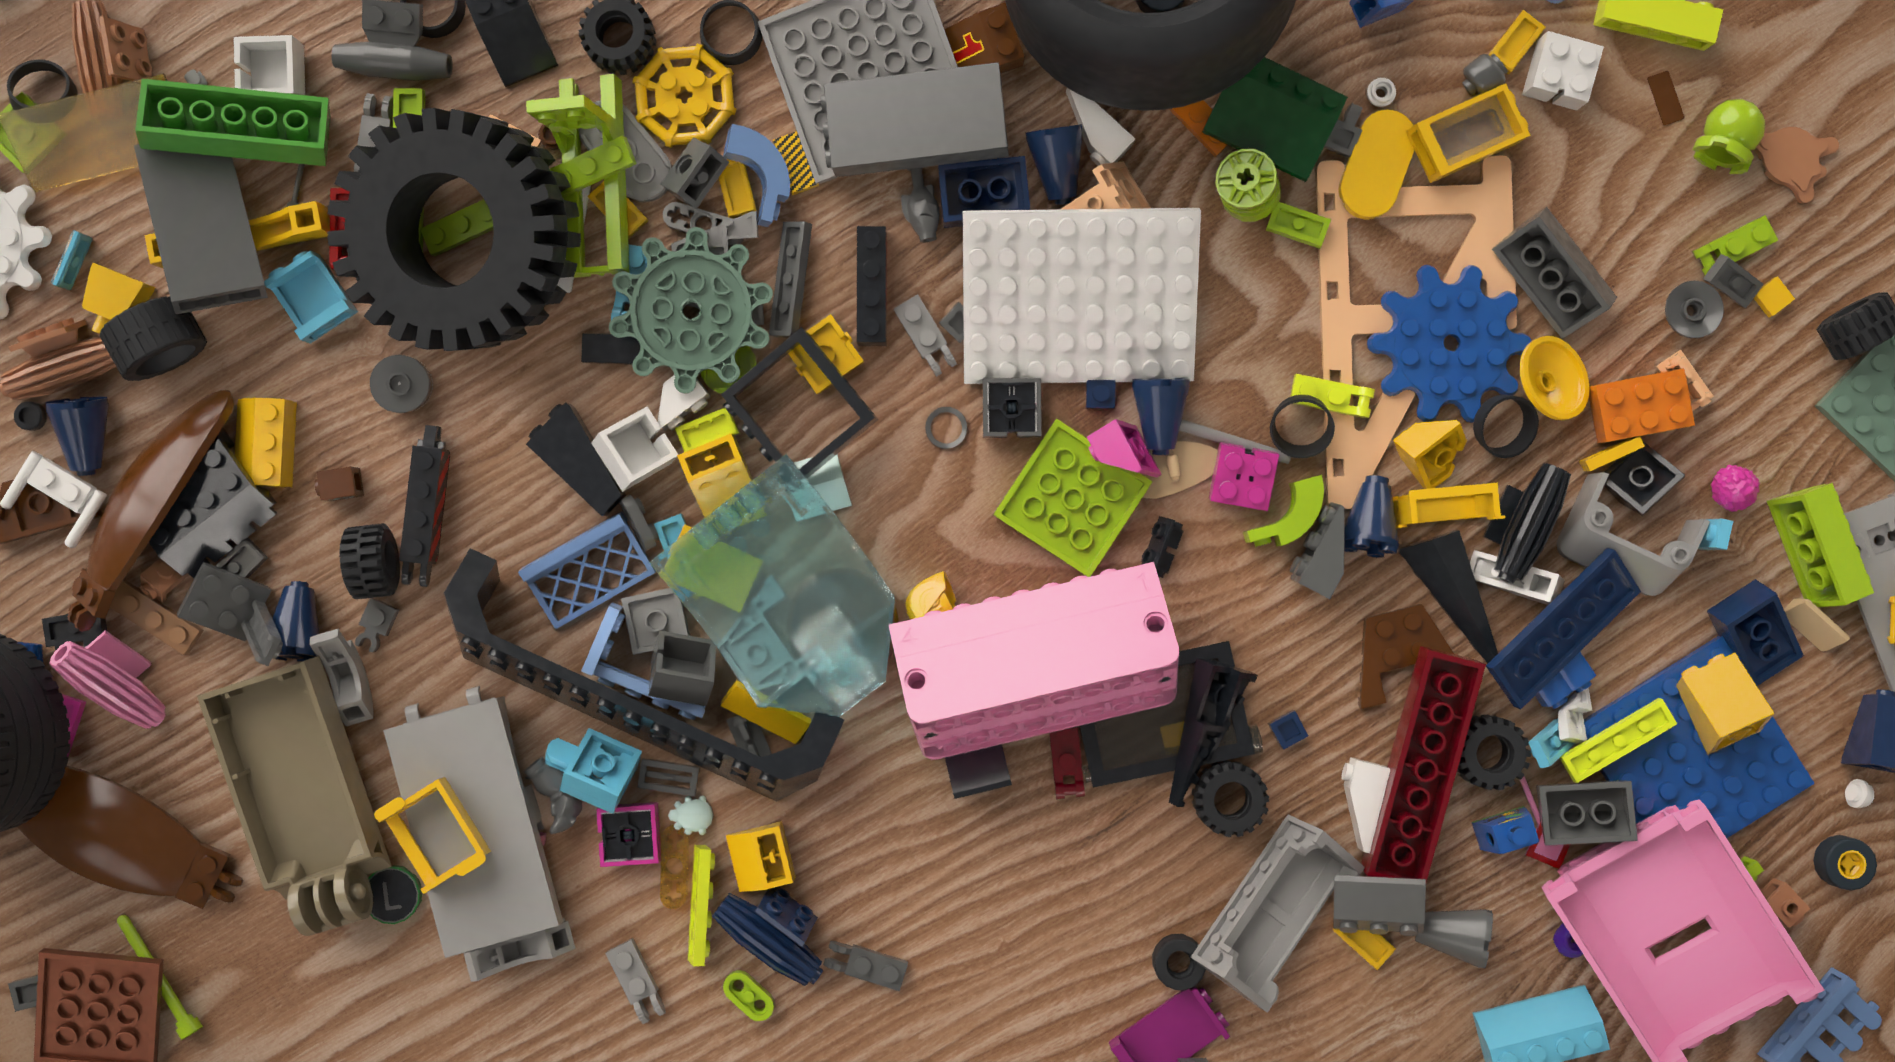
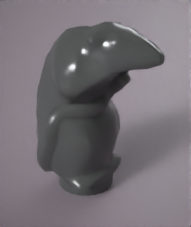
[524,757,582,834]

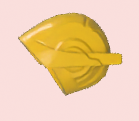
[905,571,957,620]

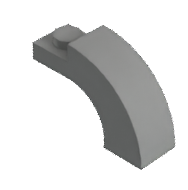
[310,629,373,726]

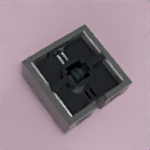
[982,378,1041,438]

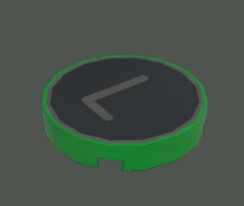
[368,865,422,924]

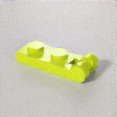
[1290,374,1375,418]

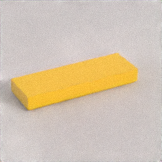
[721,680,811,744]

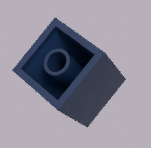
[1841,689,1895,773]

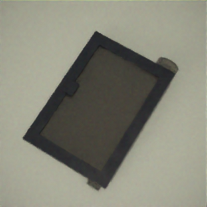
[1079,641,1263,788]

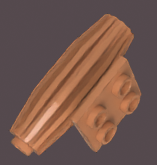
[72,0,153,121]
[0,317,116,400]

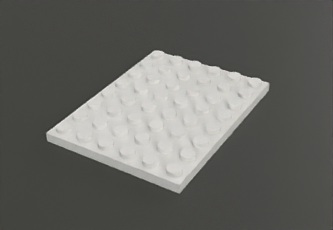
[963,208,1201,384]

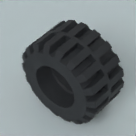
[579,0,656,75]
[1816,292,1895,360]
[339,523,400,600]
[1457,715,1531,790]
[1192,760,1269,837]

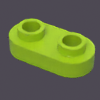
[723,970,775,1021]

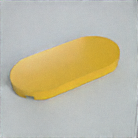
[1338,109,1414,220]

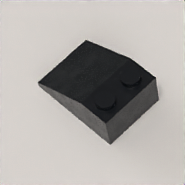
[465,0,558,87]

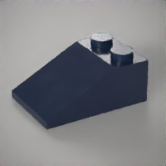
[938,156,1030,228]
[1707,579,1804,686]

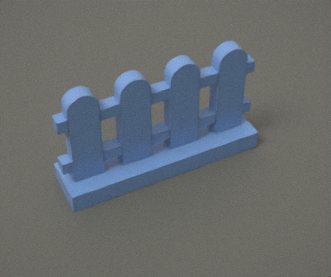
[1757,967,1882,1062]

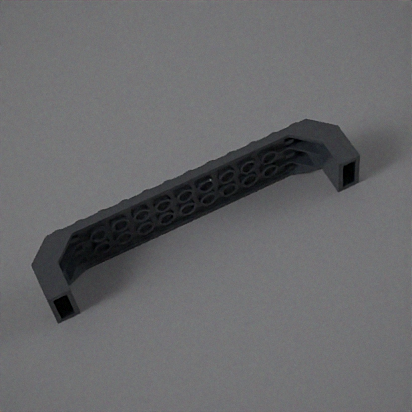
[444,548,844,802]

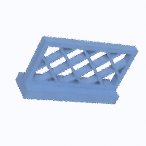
[518,511,656,630]

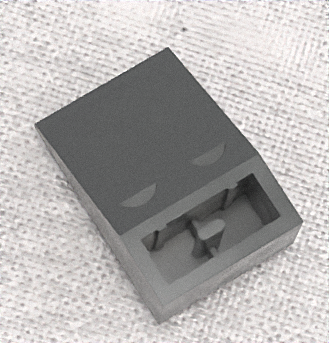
[1290,502,1344,599]

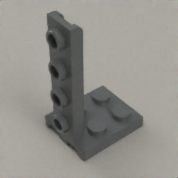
[177,562,283,666]

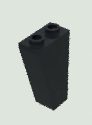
[526,402,626,517]

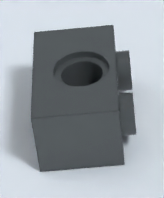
[660,137,729,209]

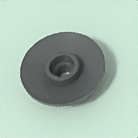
[1665,281,1724,338]

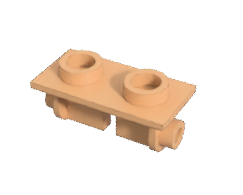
[1656,350,1714,411]

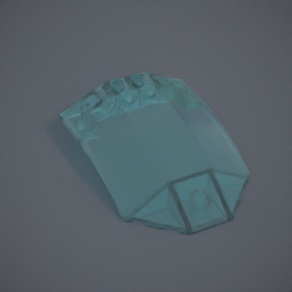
[649,453,895,717]

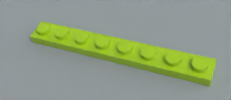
[421,135,637,256]

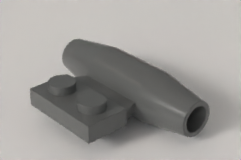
[331,0,453,81]

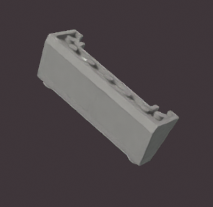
[1190,814,1365,1013]

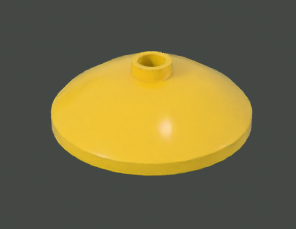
[1520,336,1589,420]

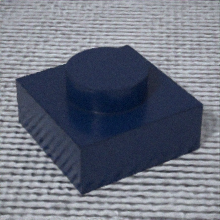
[1085,380,1116,409]
[1268,710,1309,750]

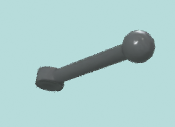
[287,164,305,207]

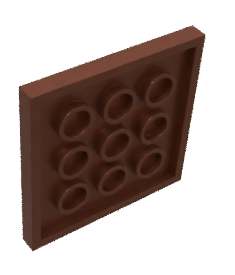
[34,948,164,1062]

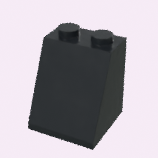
[945,744,1012,799]

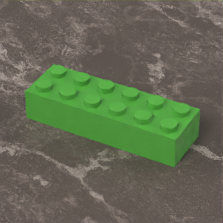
[135,79,331,166]

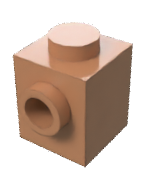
[1760,878,1810,928]

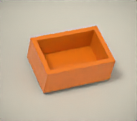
[1589,368,1695,443]

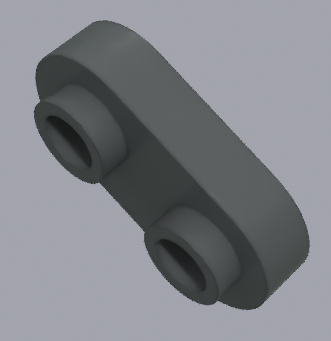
[619,495,659,551]

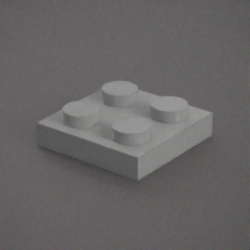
[621,586,690,655]

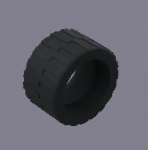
[99,296,207,381]

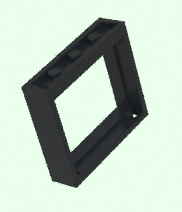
[721,327,879,486]

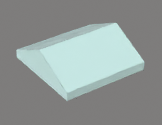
[785,455,852,521]

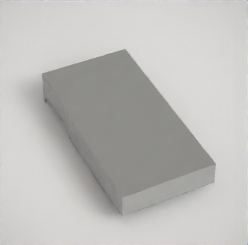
[383,686,565,958]

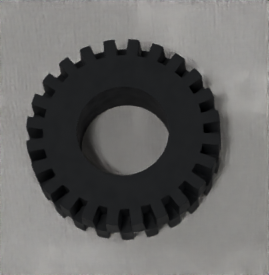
[327,108,581,351]

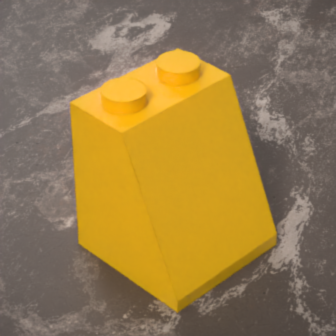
[1676,653,1774,755]

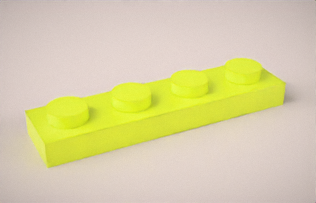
[1560,698,1677,783]
[687,845,715,966]

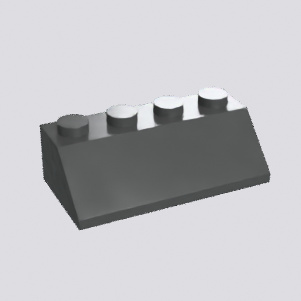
[1492,207,1617,339]

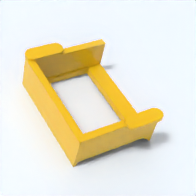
[1393,482,1505,528]
[374,777,491,894]

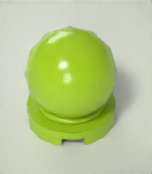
[1692,99,1765,174]

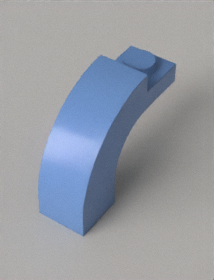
[723,124,790,227]

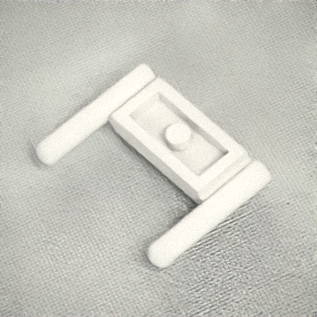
[0,451,107,548]

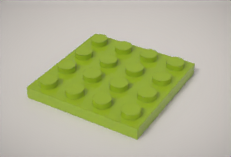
[993,418,1153,577]

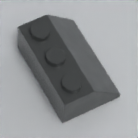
[1536,780,1638,845]
[1333,875,1426,936]

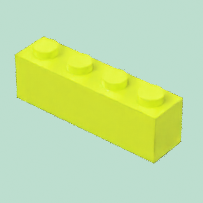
[1593,0,1723,51]

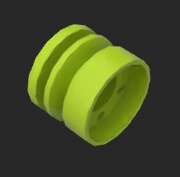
[1215,149,1281,222]

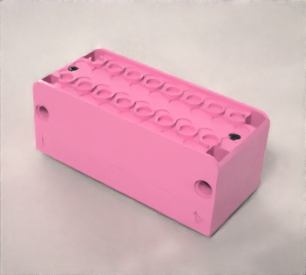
[889,562,1179,760]

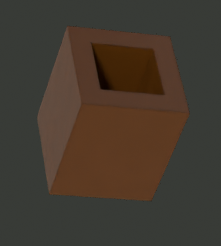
[314,466,364,501]

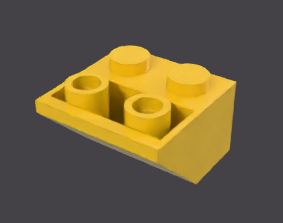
[726,821,796,892]

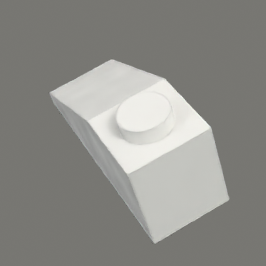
[1066,88,1135,166]
[1470,550,1565,605]
[1342,757,1390,854]

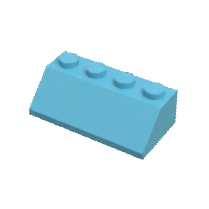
[1472,985,1610,1062]

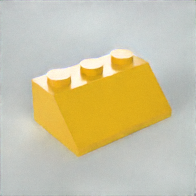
[235,398,297,488]

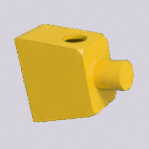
[82,262,156,334]

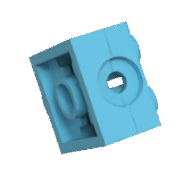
[545,728,642,814]

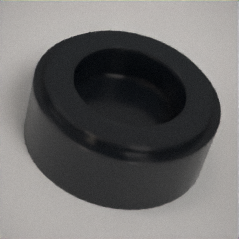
[14,401,47,431]

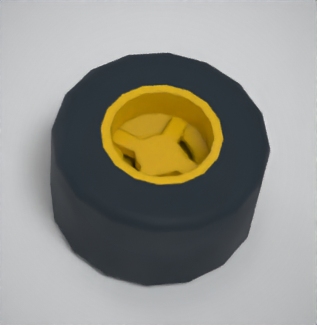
[1813,835,1877,891]

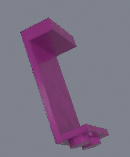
[1109,986,1230,1062]

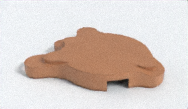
[1754,127,1839,204]

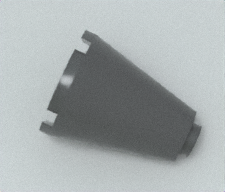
[1415,909,1493,969]

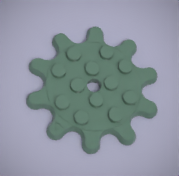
[609,227,773,394]

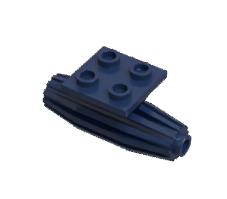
[712,887,823,986]

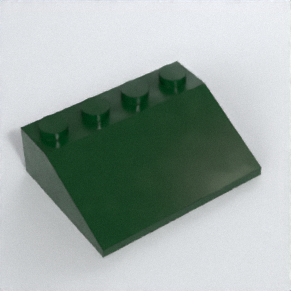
[1202,57,1348,182]

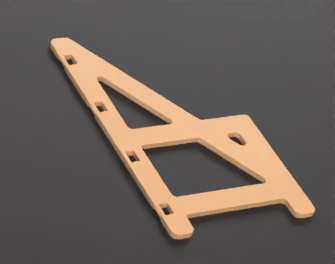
[1316,155,1517,509]

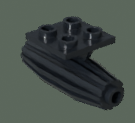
[1483,463,1571,584]

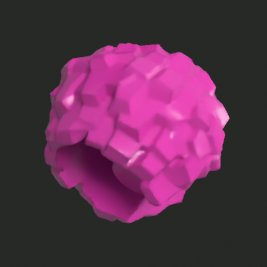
[1711,465,1760,512]

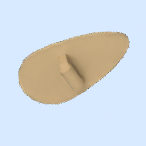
[1140,441,1218,499]

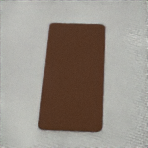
[1647,71,1684,125]

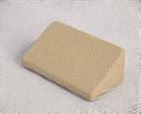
[1784,599,1850,651]

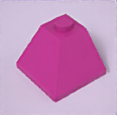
[1087,419,1162,477]

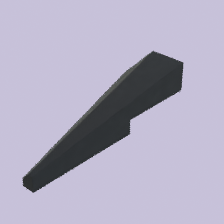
[1398,530,1498,664]
[1169,658,1258,807]

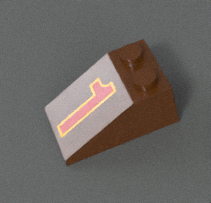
[944,3,1025,74]

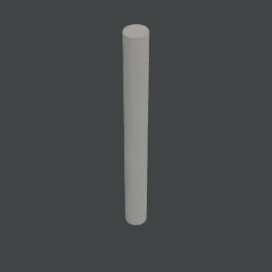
[1179,420,1291,464]

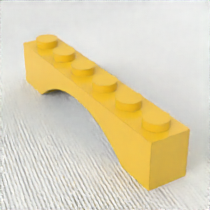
[144,201,330,269]

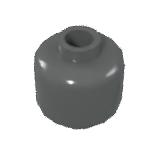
[1462,54,1508,96]

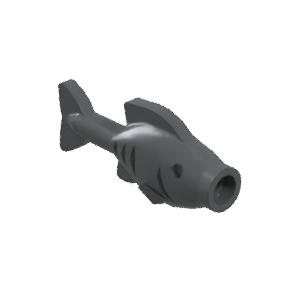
[901,167,940,243]

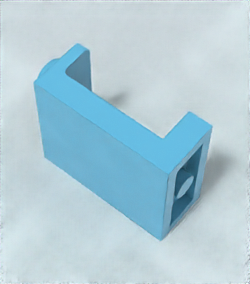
[264,251,358,344]

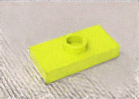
[675,408,740,452]

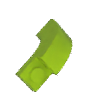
[1243,475,1324,547]

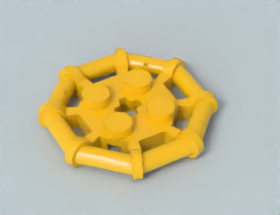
[632,43,737,148]

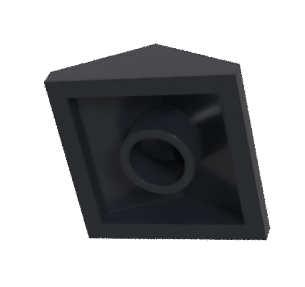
[1604,440,1685,516]

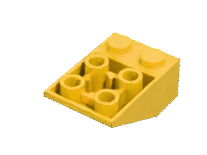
[677,434,767,537]

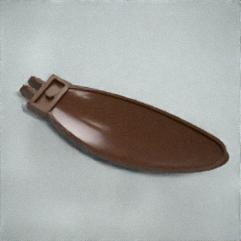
[67,390,234,632]
[17,766,244,909]

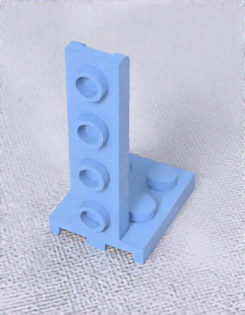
[581,602,705,720]

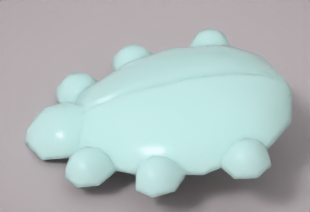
[668,796,713,835]

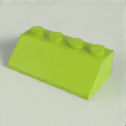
[1767,483,1874,607]

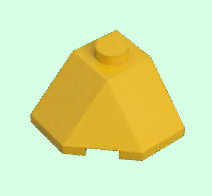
[1393,420,1467,489]

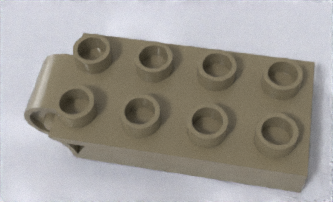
[197,656,392,936]

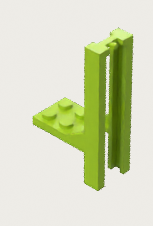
[526,74,630,278]

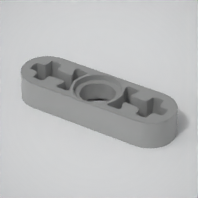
[663,202,744,247]

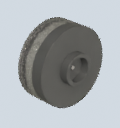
[370,355,433,413]

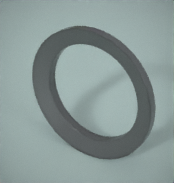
[925,407,967,449]

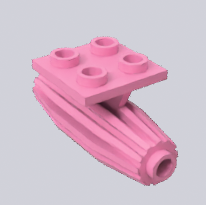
[50,630,165,729]

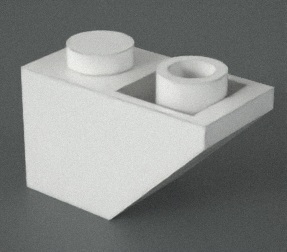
[658,375,711,431]

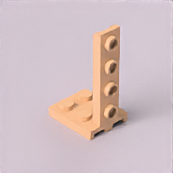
[1060,161,1151,210]

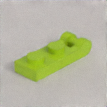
[1692,215,1778,276]

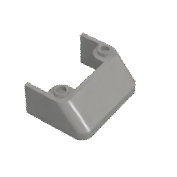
[1557,472,1710,596]

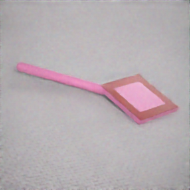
[1519,776,1571,869]

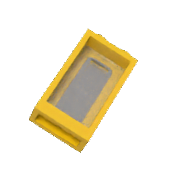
[1406,83,1530,183]

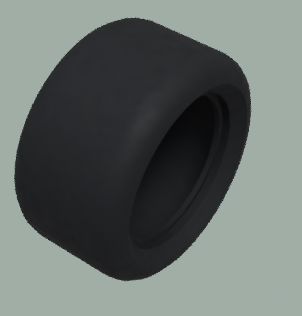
[1005,0,1296,111]

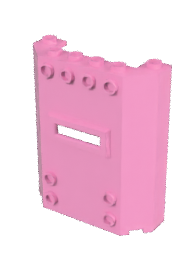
[1542,800,1824,1062]

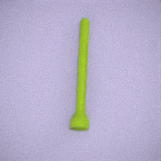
[117,915,203,1040]

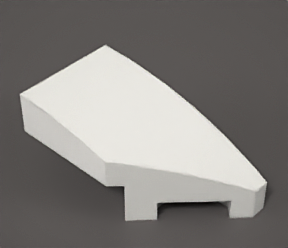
[1558,687,1592,744]

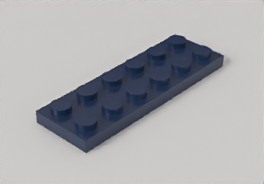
[1486,548,1641,710]

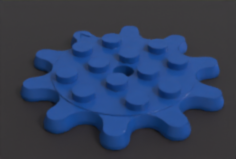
[1367,265,1532,423]

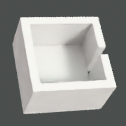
[1522,31,1604,111]
[234,35,305,95]
[591,407,678,492]

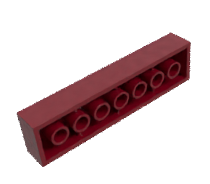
[1361,646,1486,882]

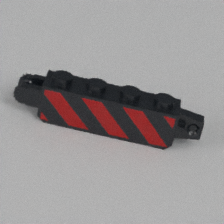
[399,425,450,587]

